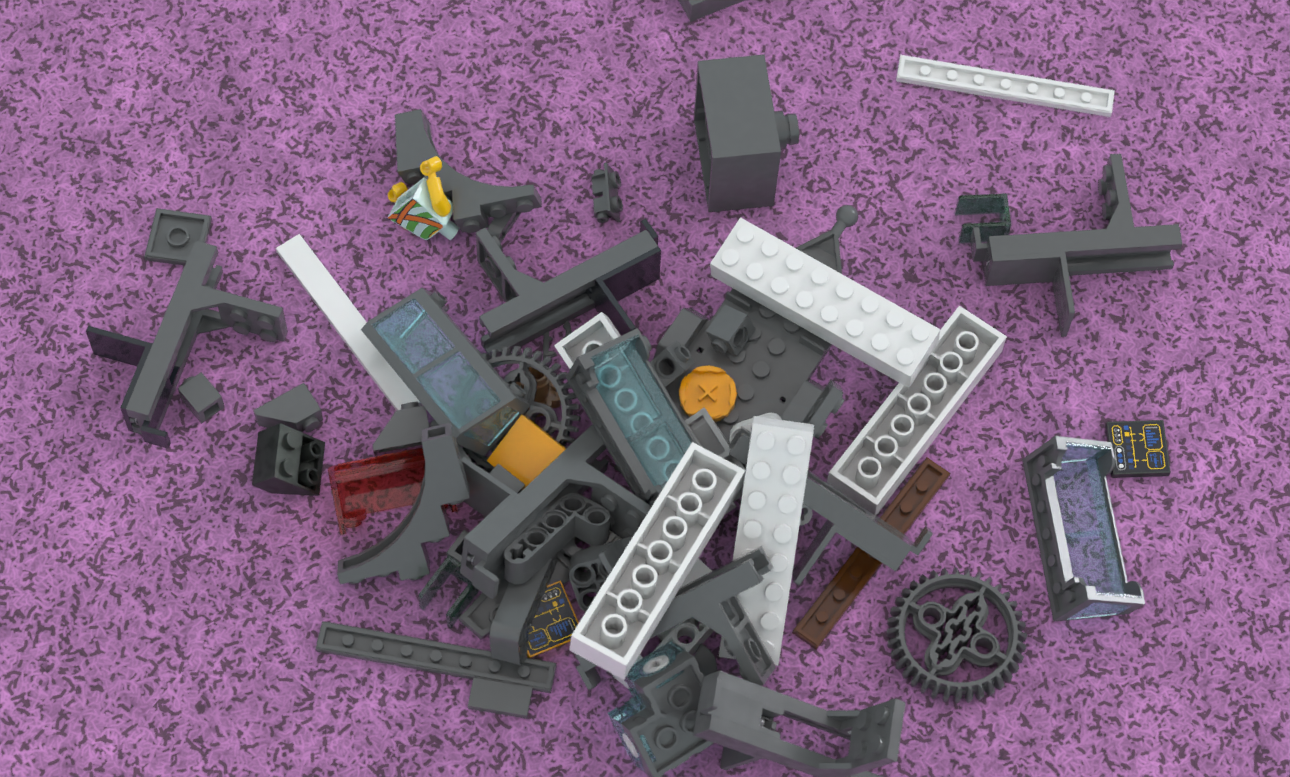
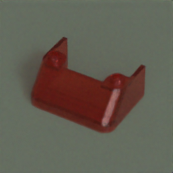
[328,447,457,535]

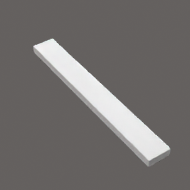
[896,55,1115,117]
[276,234,422,410]

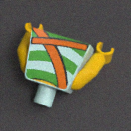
[388,156,459,240]

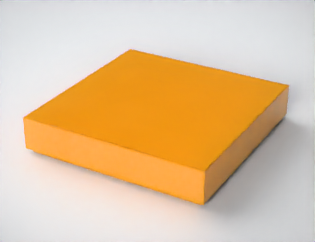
[487,415,566,487]

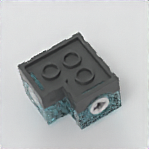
[607,641,713,777]

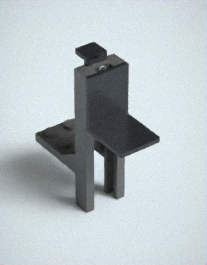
[476,219,661,358]
[86,240,288,449]

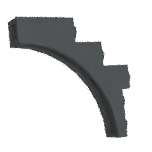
[395,109,542,233]
[337,423,470,584]

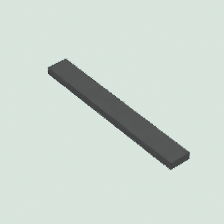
[315,621,557,693]

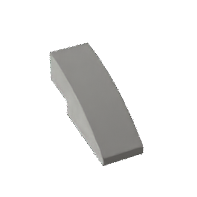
[685,408,746,502]

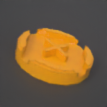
[679,365,737,422]

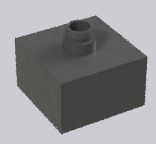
[693,54,799,213]

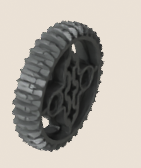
[448,346,581,473]
[886,567,1027,704]

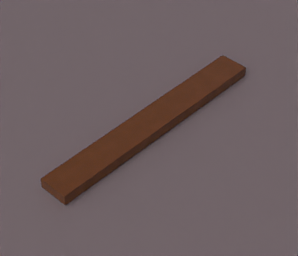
[792,457,951,650]

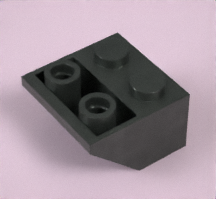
[252,423,325,496]

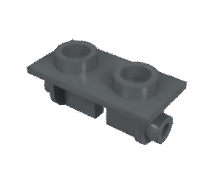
[591,162,623,223]

